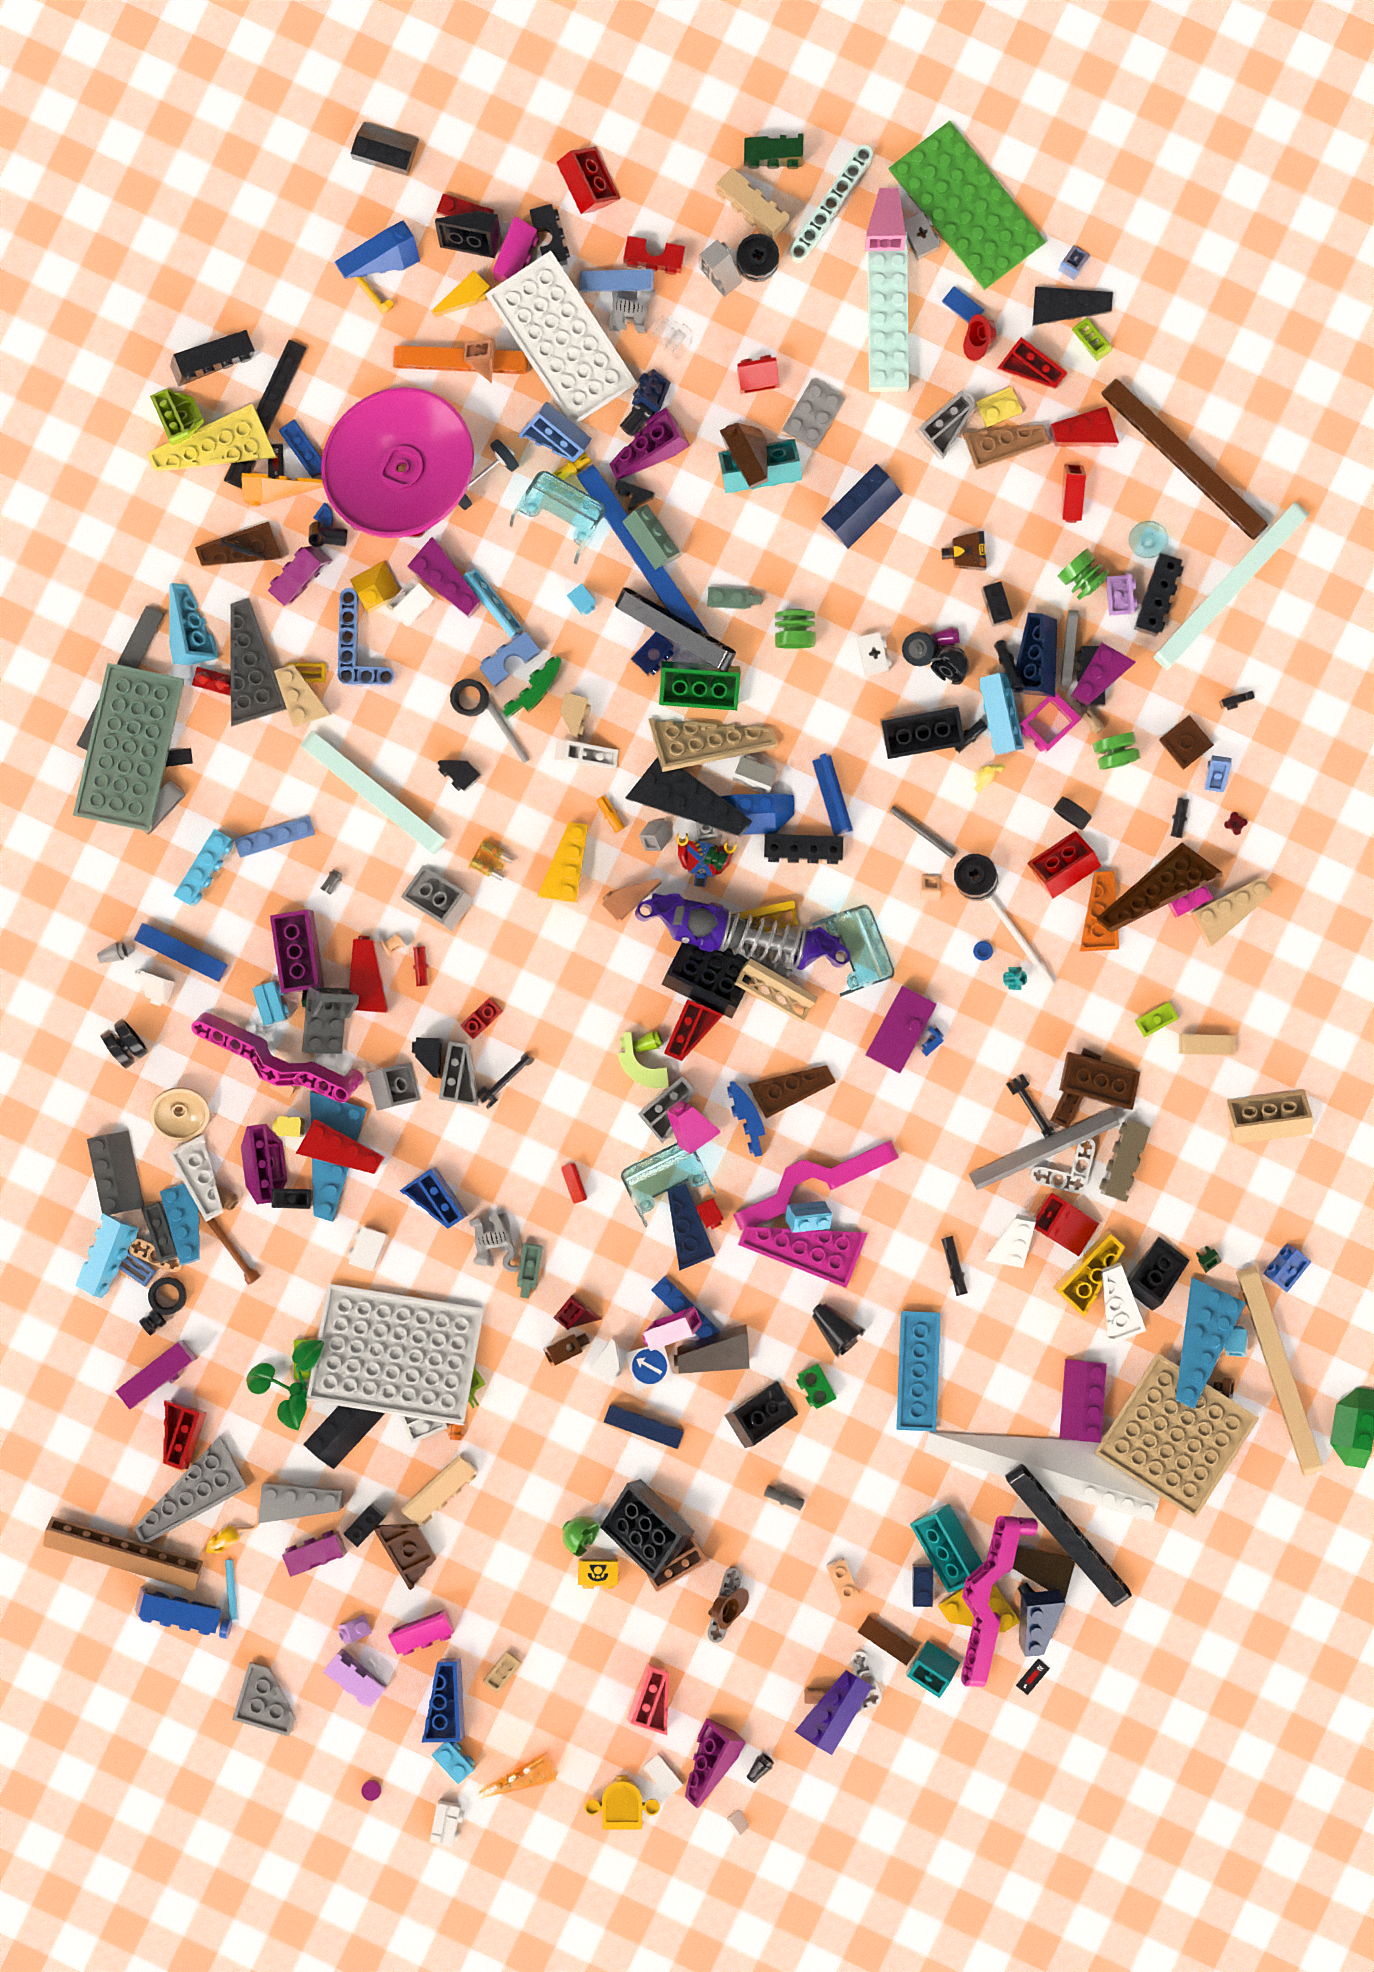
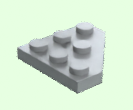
[232,1662,295,1737]

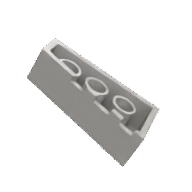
[258,1482,343,1524]

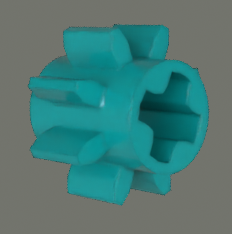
[1003,967,1027,991]

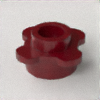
[1224,812,1247,835]

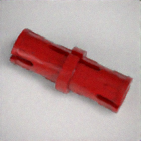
[413,946,429,987]

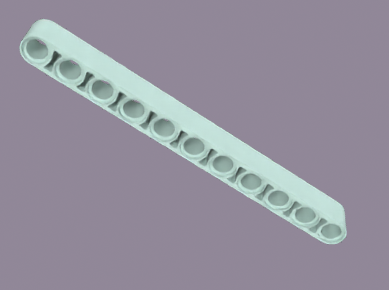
[1152,501,1310,670]

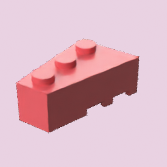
[627,1662,669,1736]

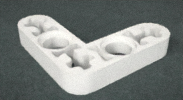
[1030,1138,1095,1193]
[851,1650,882,1713]

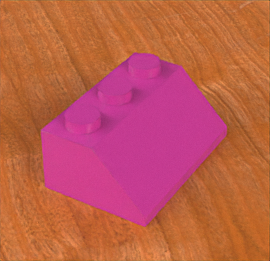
[492,216,540,282]
[388,1609,454,1656]

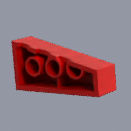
[295,1119,385,1174]

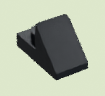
[615,479,655,511]

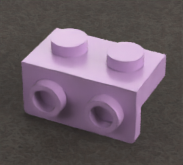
[1106,573,1137,616]

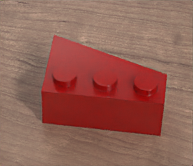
[997,337,1068,390]
[1049,406,1119,447]
[163,1400,207,1470]

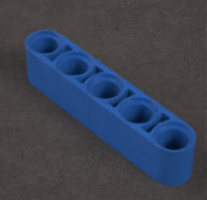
[133,922,228,982]

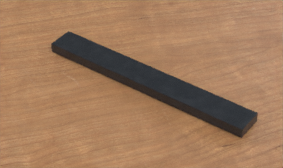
[224,340,307,490]

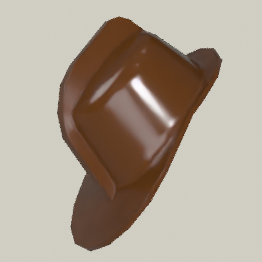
[708,1588,749,1629]

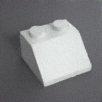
[733,755,778,794]
[589,1337,620,1385]

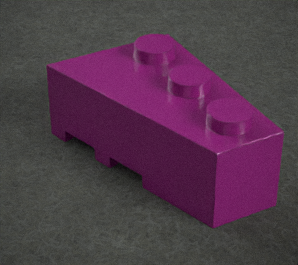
[267,546,333,607]

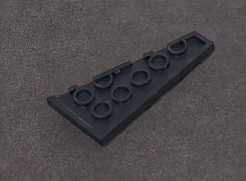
[625,757,752,837]

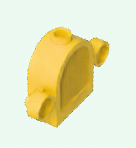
[584,1775,660,1830]

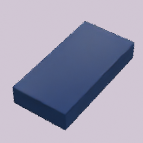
[941,286,984,324]

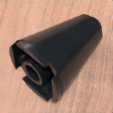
[812,1303,866,1358]

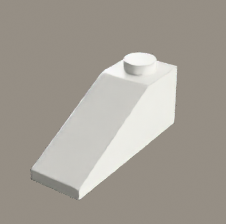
[554,740,619,770]

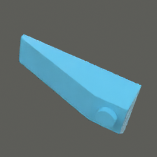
[169,583,218,665]

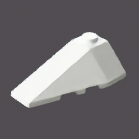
[134,968,175,1007]

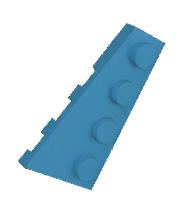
[159,1184,201,1266]

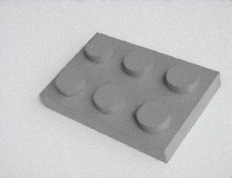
[782,379,845,450]

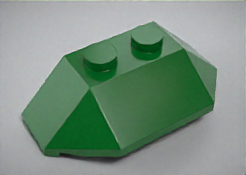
[1330,1387,1374,1469]

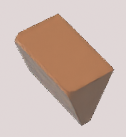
[804,1688,825,1704]

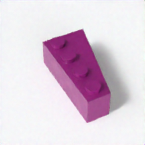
[407,536,481,619]

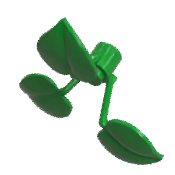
[246,1340,324,1431]

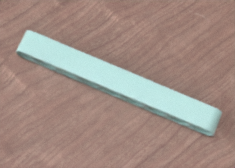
[299,730,446,855]

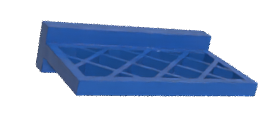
[812,753,853,836]

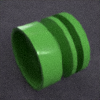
[1057,548,1110,601]
[775,609,816,649]

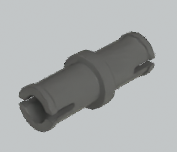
[763,1485,805,1511]

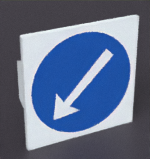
[625,1346,674,1391]

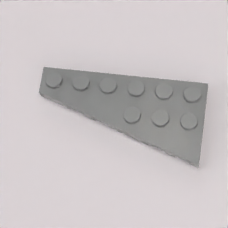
[134,1436,248,1544]

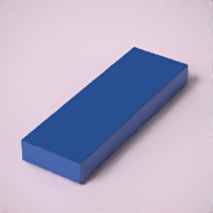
[278,419,322,479]

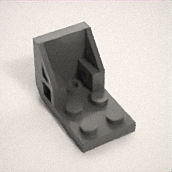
[302,987,359,1054]

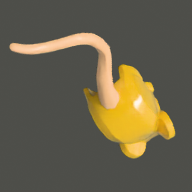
[205,1504,260,1554]

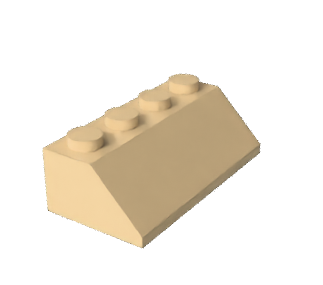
[1227,1090,1313,1144]
[401,1453,477,1525]

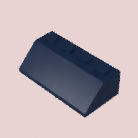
[820,463,903,550]

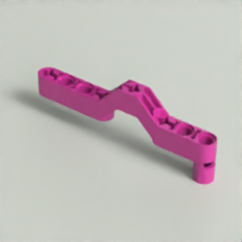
[191,1012,364,1103]
[733,1140,900,1231]
[961,1515,1038,1687]

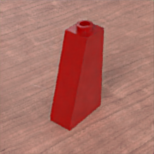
[349,936,388,1013]

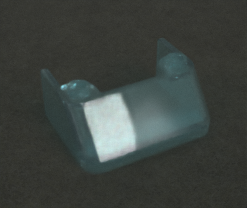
[509,471,605,565]
[812,905,895,997]
[620,1143,716,1228]

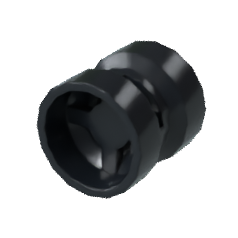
[139,1310,166,1336]

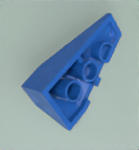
[334,220,420,279]

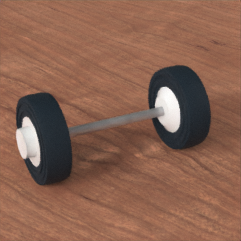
[458,439,519,510]

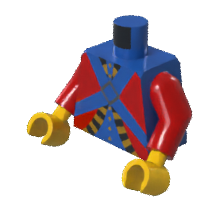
[676,833,737,888]

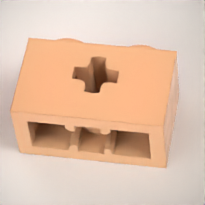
[826,1558,860,1605]

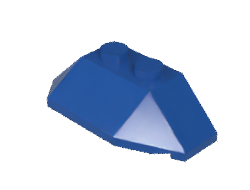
[720,794,794,835]

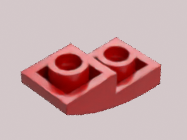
[460,997,503,1040]

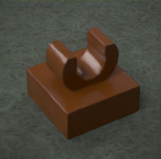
[1213,1378,1235,1399]

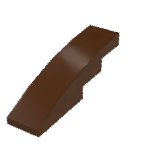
[1050,1047,1102,1129]

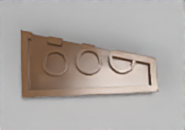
[962,425,1050,470]

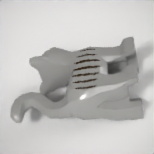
[609,289,656,334]
[469,1212,519,1273]

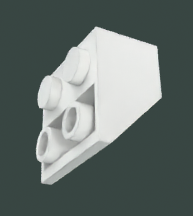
[347,1226,388,1272]

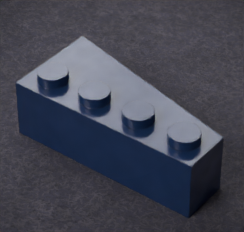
[1011,612,1057,697]

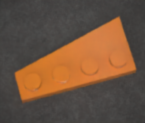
[1079,871,1119,952]

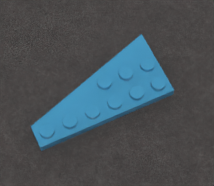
[310,1092,367,1222]
[1176,1277,1246,1409]

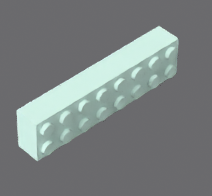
[867,232,909,392]

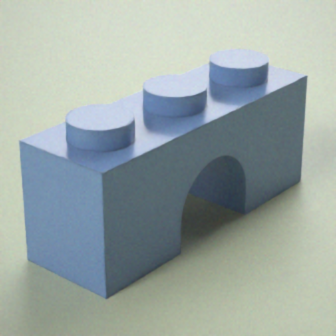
[479,632,541,688]

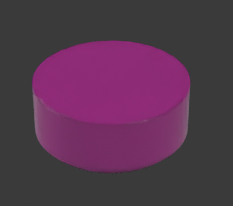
[361,1780,382,1801]

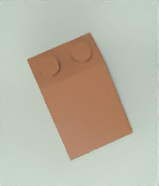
[602,878,662,923]

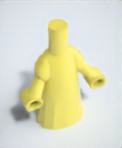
[973,762,1006,794]

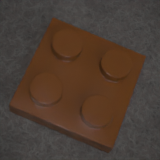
[1158,715,1214,770]

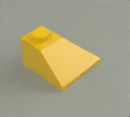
[350,561,400,614]

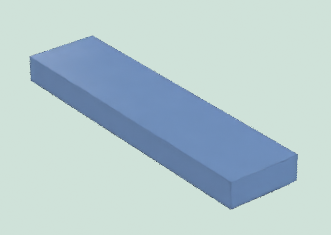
[579,269,655,292]

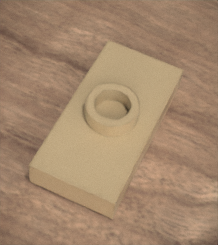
[482,1650,522,1694]

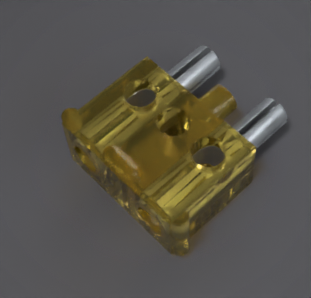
[468,837,514,881]

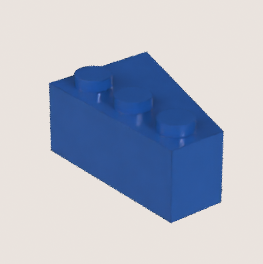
[399,1166,469,1229]

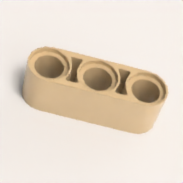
[1178,1034,1236,1055]

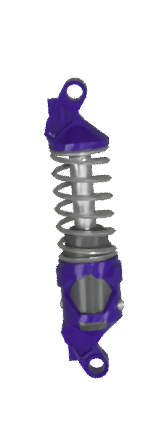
[635,893,850,970]

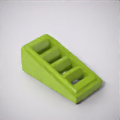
[1072,318,1112,362]

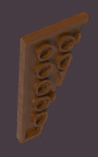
[1096,843,1223,933]

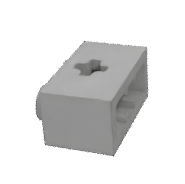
[904,211,941,261]

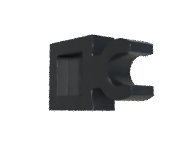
[1219,690,1255,711]

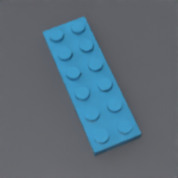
[896,1311,941,1432]

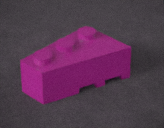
[1070,642,1136,706]
[282,1530,347,1577]

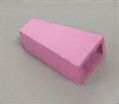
[865,188,906,251]

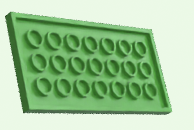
[888,120,1046,291]

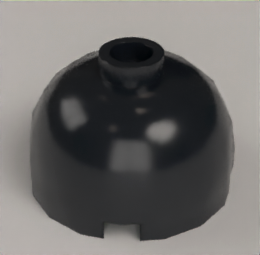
[930,647,970,685]

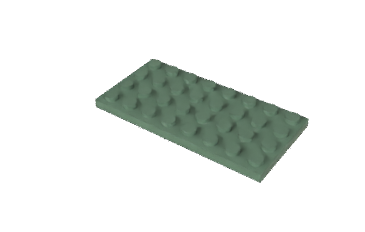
[73,663,185,832]

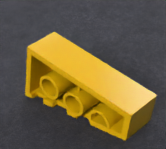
[537,822,588,904]
[1052,1231,1125,1318]

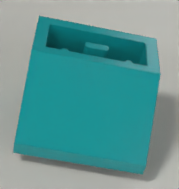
[905,1640,960,1699]

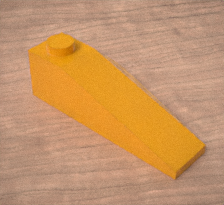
[242,473,323,507]

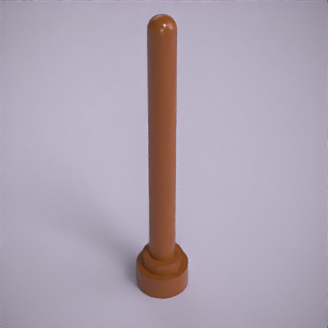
[199,1211,261,1286]

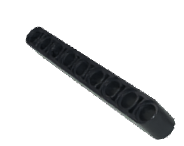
[1005,1464,1132,1608]

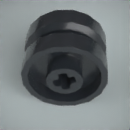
[736,234,779,283]
[954,854,999,901]
[100,1018,149,1069]

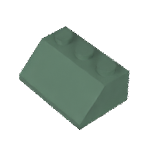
[622,504,682,570]

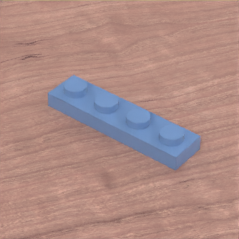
[234,816,315,858]

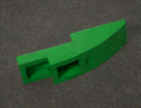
[502,656,562,719]

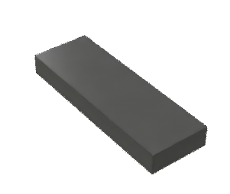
[141,1202,178,1264]

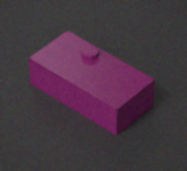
[270,909,324,994]
[864,986,937,1074]
[115,1340,198,1410]

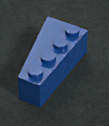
[134,1587,221,1636]
[421,1658,465,1743]

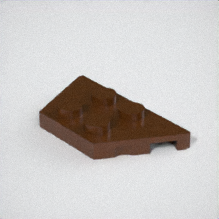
[374,1524,436,1590]

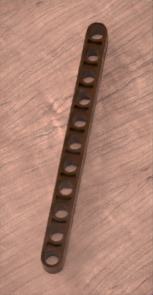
[1101,378,1268,540]

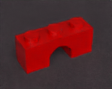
[623,235,685,275]

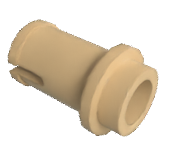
[1081,708,1105,734]

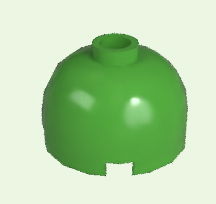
[562,1516,600,1557]

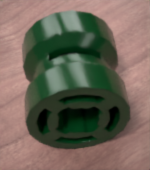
[703,846,729,872]

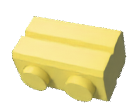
[273,1116,305,1137]

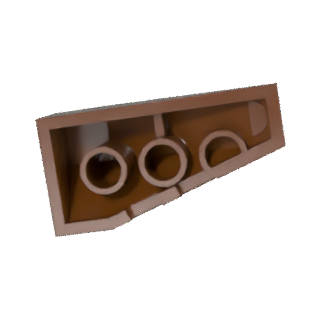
[719,422,768,489]

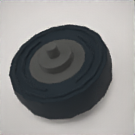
[902,631,937,667]

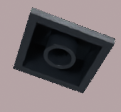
[412,1037,442,1079]

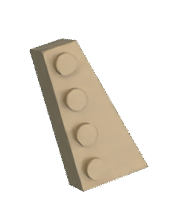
[715,167,789,240]
[1190,876,1273,948]

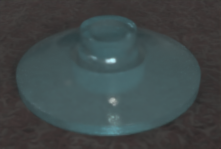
[1128,521,1168,558]

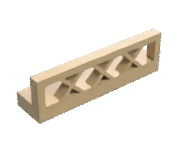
[735,958,818,1023]

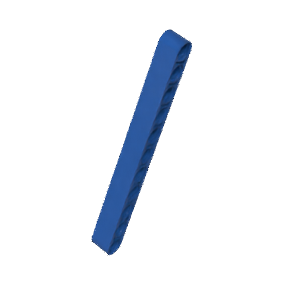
[576,464,708,634]

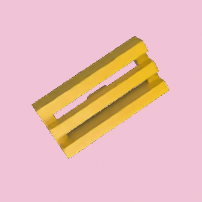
[286,663,326,683]

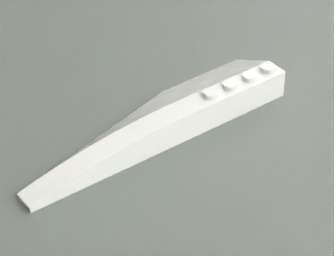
[923,1432,1160,1523]

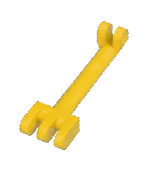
[354,277,393,315]

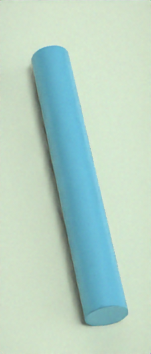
[225,1559,237,1620]

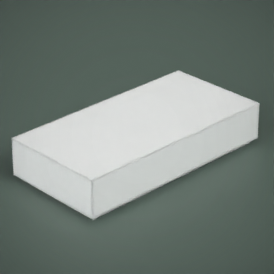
[643,1754,683,1798]

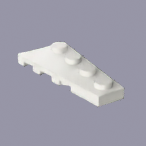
[168,1135,223,1222]
[1102,1262,1146,1345]

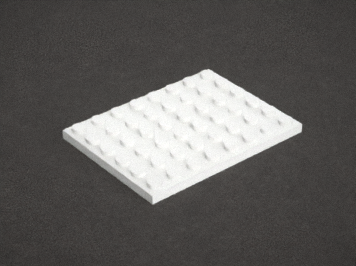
[306,1284,484,1426]

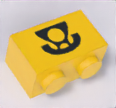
[578,1559,618,1589]

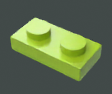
[1134,1002,1179,1038]

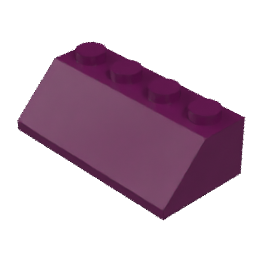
[1059,1359,1107,1443]

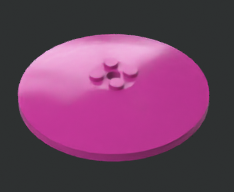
[321,387,474,538]

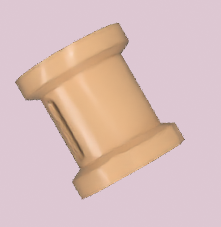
[380,932,406,957]

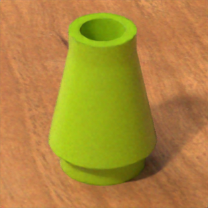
[633,1030,663,1053]

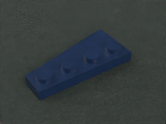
[667,1183,716,1271]

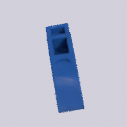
[727,1081,766,1157]

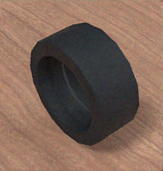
[450,679,489,717]
[1053,796,1092,830]
[148,1277,187,1315]

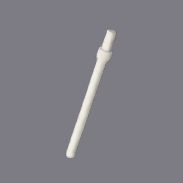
[986,895,1056,987]

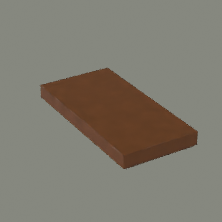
[1059,1052,1140,1110]

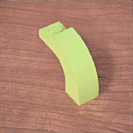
[618,1032,669,1088]

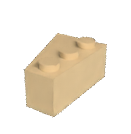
[274,664,331,727]

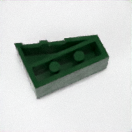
[744,133,804,170]

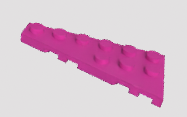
[737,1226,867,1288]

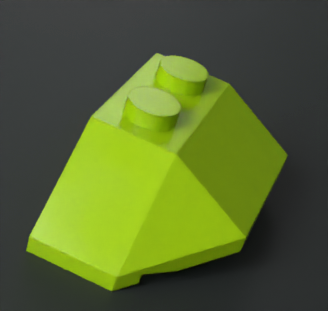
[150,388,204,446]

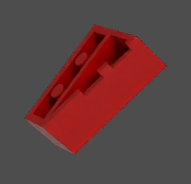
[664,999,723,1062]

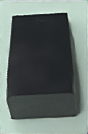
[271,1188,311,1209]

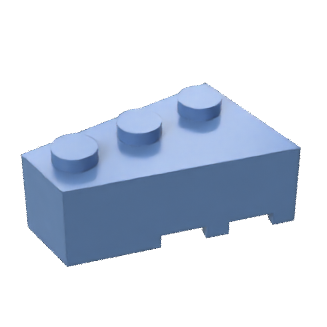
[518,401,592,462]

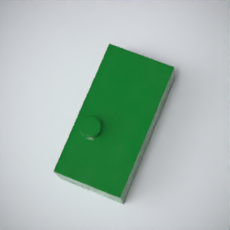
[659,661,741,711]

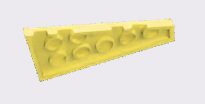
[147,404,277,472]

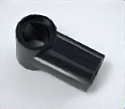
[619,402,655,437]
[308,521,348,547]

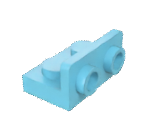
[431,1742,476,1784]

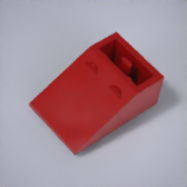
[1034,1192,1099,1257]

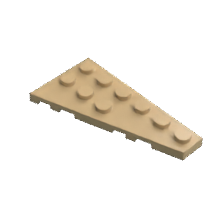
[648,719,777,772]

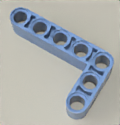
[337,588,396,687]

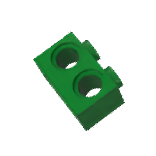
[796,1363,837,1410]

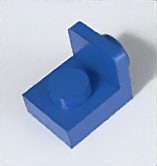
[920,1027,944,1057]

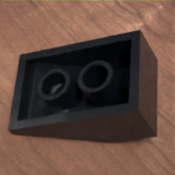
[435,211,502,258]
[1127,1237,1190,1311]
[724,1381,798,1449]

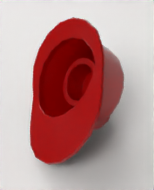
[963,314,996,361]

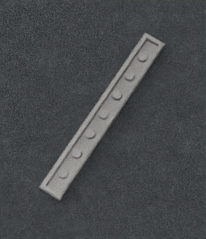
[968,1108,1120,1190]

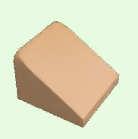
[920,875,941,900]

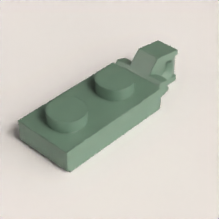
[707,587,762,610]
[517,1243,543,1299]

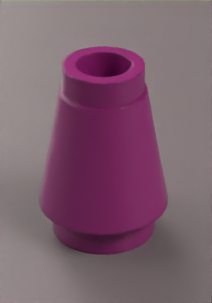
[930,626,960,646]

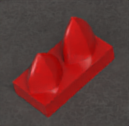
[192,666,231,696]

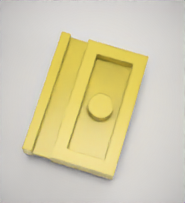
[975,386,1023,429]

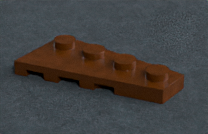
[195,521,282,567]
[748,1065,836,1119]

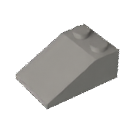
[401,865,474,932]

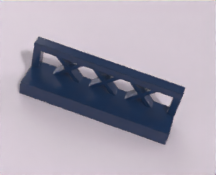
[603,1403,684,1450]

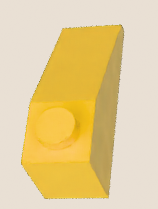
[432,270,491,317]

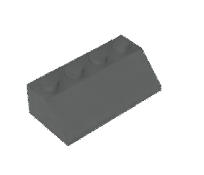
[87,1131,145,1215]

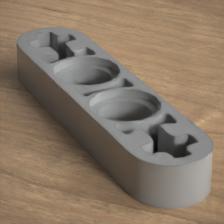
[1060,610,1078,686]
[707,1567,742,1643]

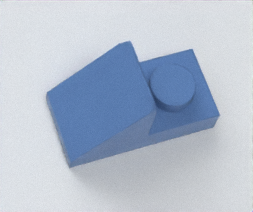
[1204,755,1232,793]

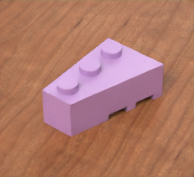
[323,1648,387,1707]

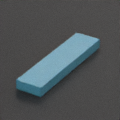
[462,568,524,638]

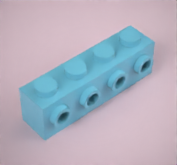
[979,673,1025,755]
[173,828,234,907]

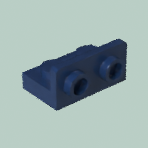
[631,369,671,413]

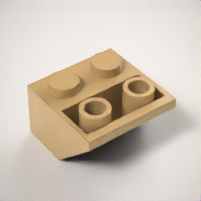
[560,692,592,741]

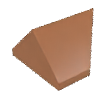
[463,338,496,384]

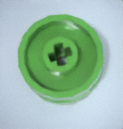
[1092,732,1141,770]

